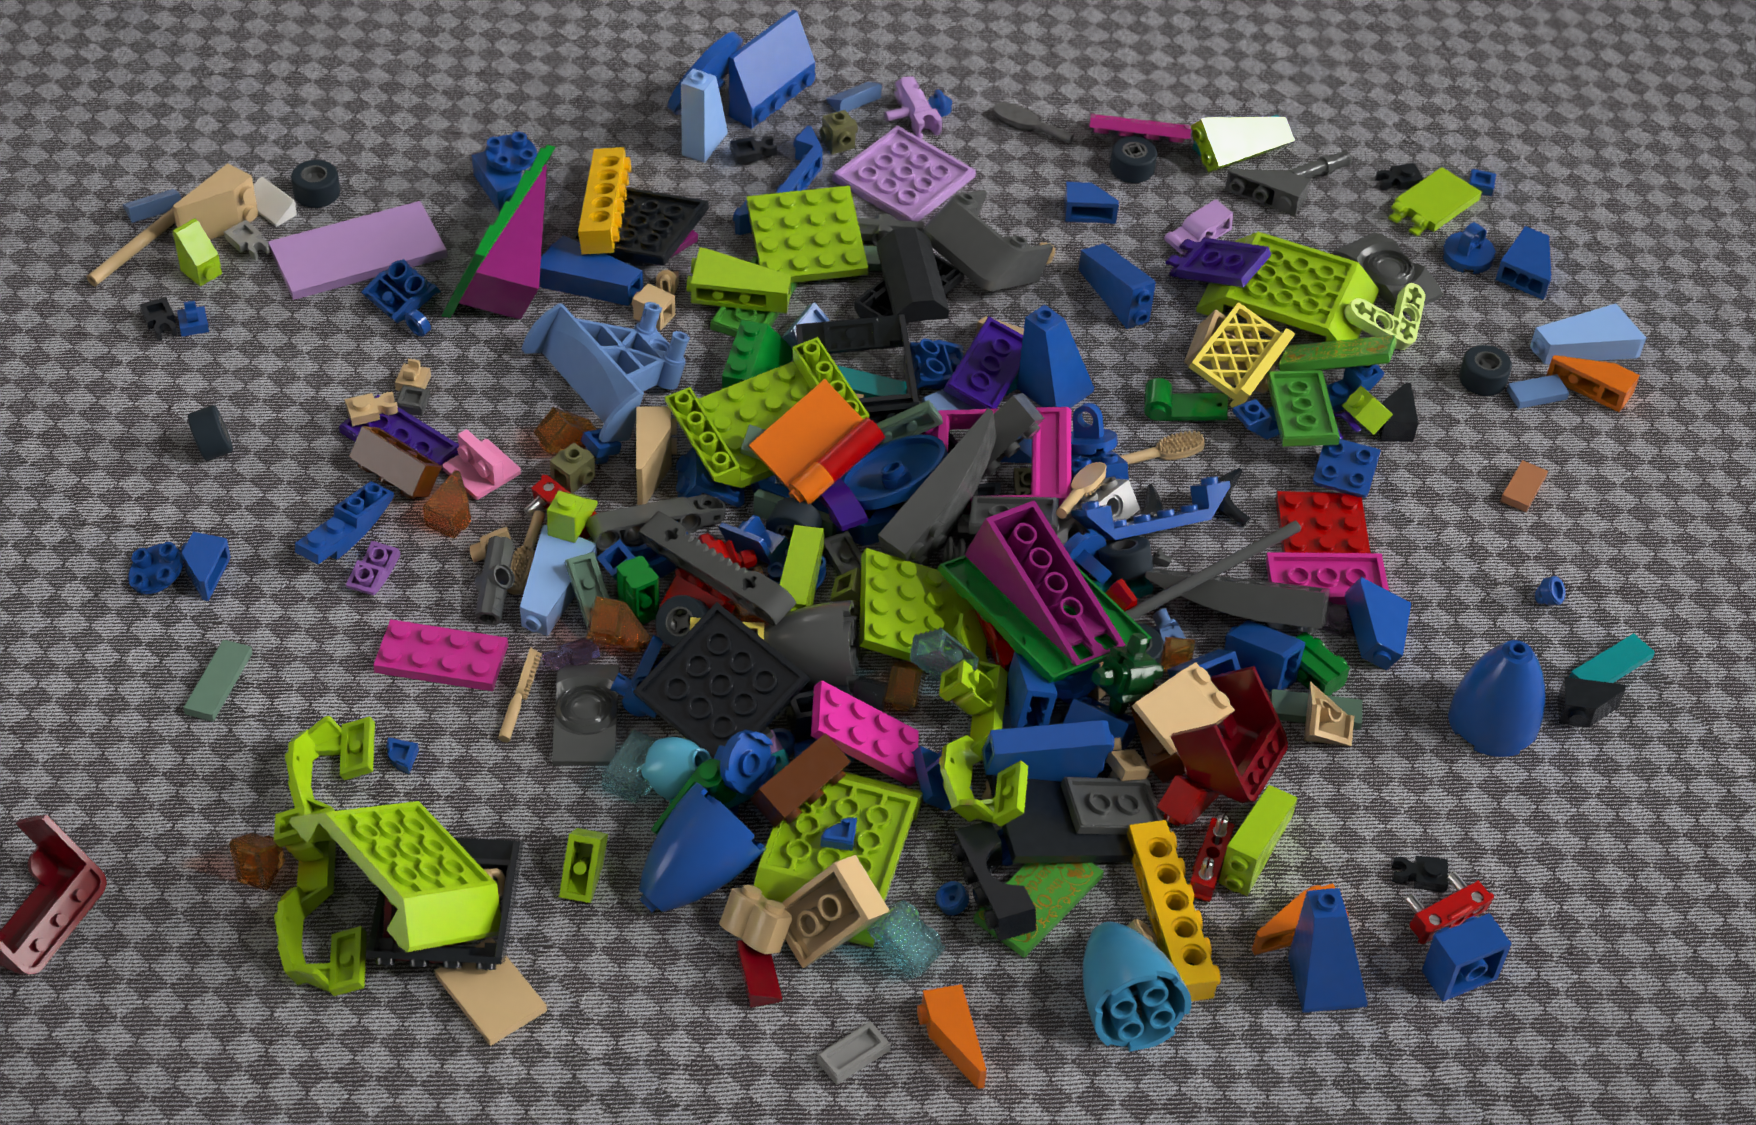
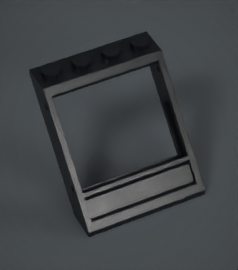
[795,314,919,424]
[366,837,524,970]

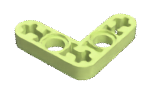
[1344,283,1425,350]

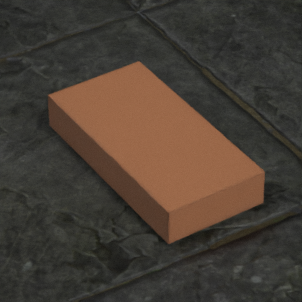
[1500,460,1548,513]

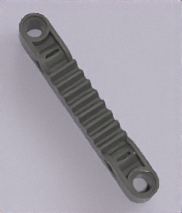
[637,511,796,626]

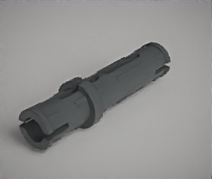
[1287,150,1351,179]

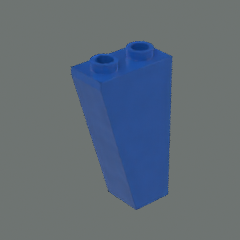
[539,235,643,306]
[1078,243,1156,329]
[982,720,1114,782]

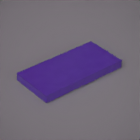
[943,316,1023,409]
[339,395,459,470]

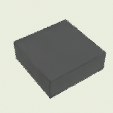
[396,385,431,416]

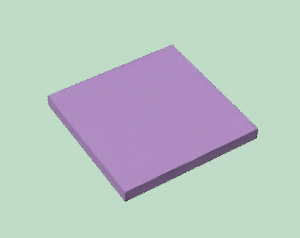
[832,125,976,222]

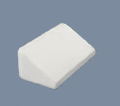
[254,177,297,227]

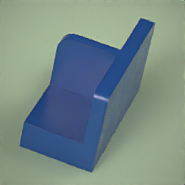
[718,515,789,565]
[912,741,972,811]

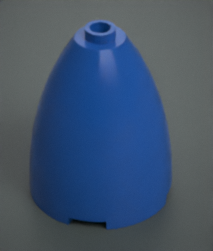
[1448,640,1545,757]
[639,782,766,912]

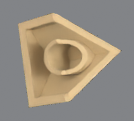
[1304,681,1355,746]

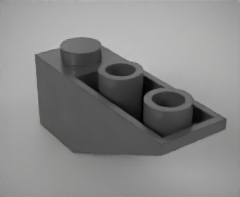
[1225,169,1310,216]
[983,393,1045,476]

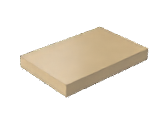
[435,937,547,1046]

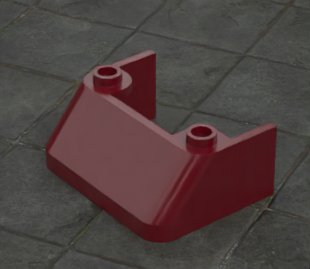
[1170,666,1288,804]
[0,814,107,975]

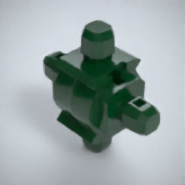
[1091,633,1164,715]

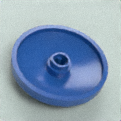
[667,31,743,115]
[840,435,948,510]

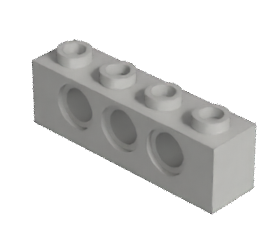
[1057,477,1140,546]

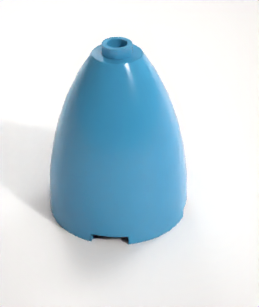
[1082,921,1191,1052]

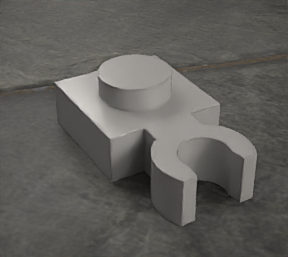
[224,220,270,260]

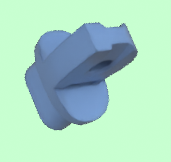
[1152,608,1188,652]

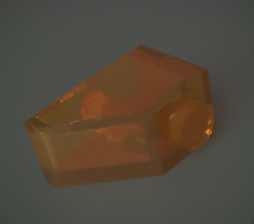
[533,407,598,454]
[423,469,471,539]
[885,660,929,711]
[229,833,285,891]

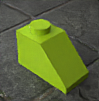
[173,218,222,287]
[1342,386,1393,435]
[547,491,598,543]
[559,828,608,903]

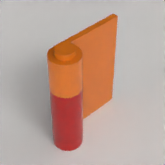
[748,379,885,504]

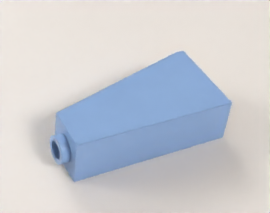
[681,69,727,163]
[1530,303,1646,364]
[520,524,598,636]

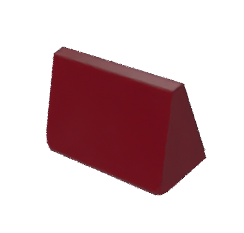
[736,940,783,1008]

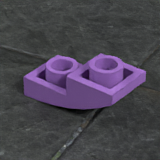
[346,541,401,596]

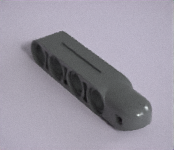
[586,494,726,551]

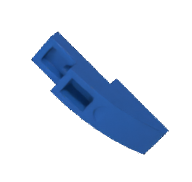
[295,481,394,564]

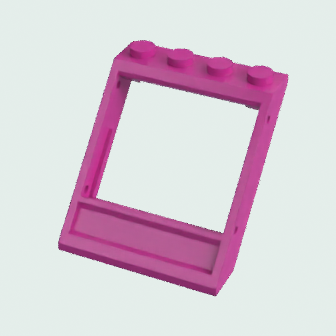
[922,407,1071,515]

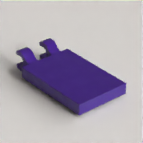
[1165,238,1271,288]

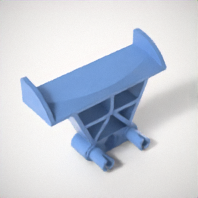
[521,302,690,442]

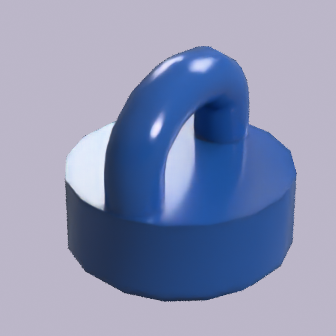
[928,89,952,117]
[1535,576,1566,606]

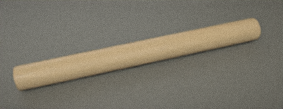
[87,207,176,286]

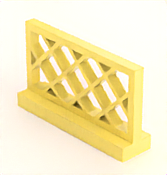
[1188,302,1295,408]

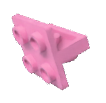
[442,429,521,500]

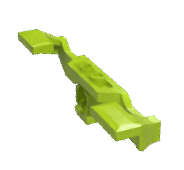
[939,608,1028,827]
[274,716,375,996]

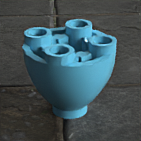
[641,737,711,800]

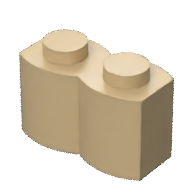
[719,885,793,954]

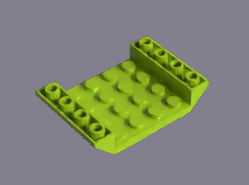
[1196,232,1379,342]
[665,337,869,488]
[754,772,923,948]
[289,801,501,952]

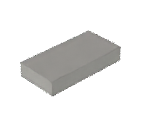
[816,1021,891,1085]

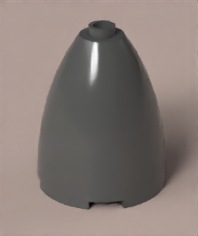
[753,600,860,692]

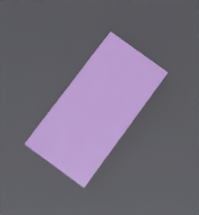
[268,201,448,300]

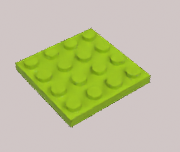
[746,185,868,283]
[859,548,973,672]

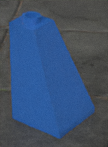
[1017,304,1094,408]
[1288,888,1368,1013]

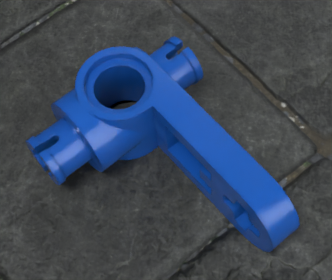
[610,634,663,718]

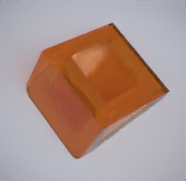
[1161,637,1195,671]

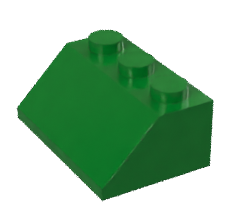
[722,320,793,389]

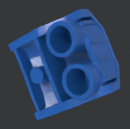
[362,259,441,323]
[903,339,964,389]

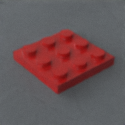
[1275,491,1371,553]

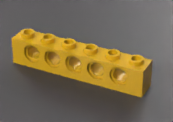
[578,147,631,254]
[1127,820,1221,1002]

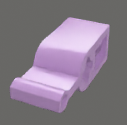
[1165,199,1233,255]

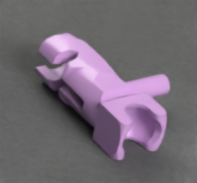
[884,76,942,139]

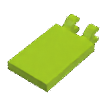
[1389,167,1482,236]

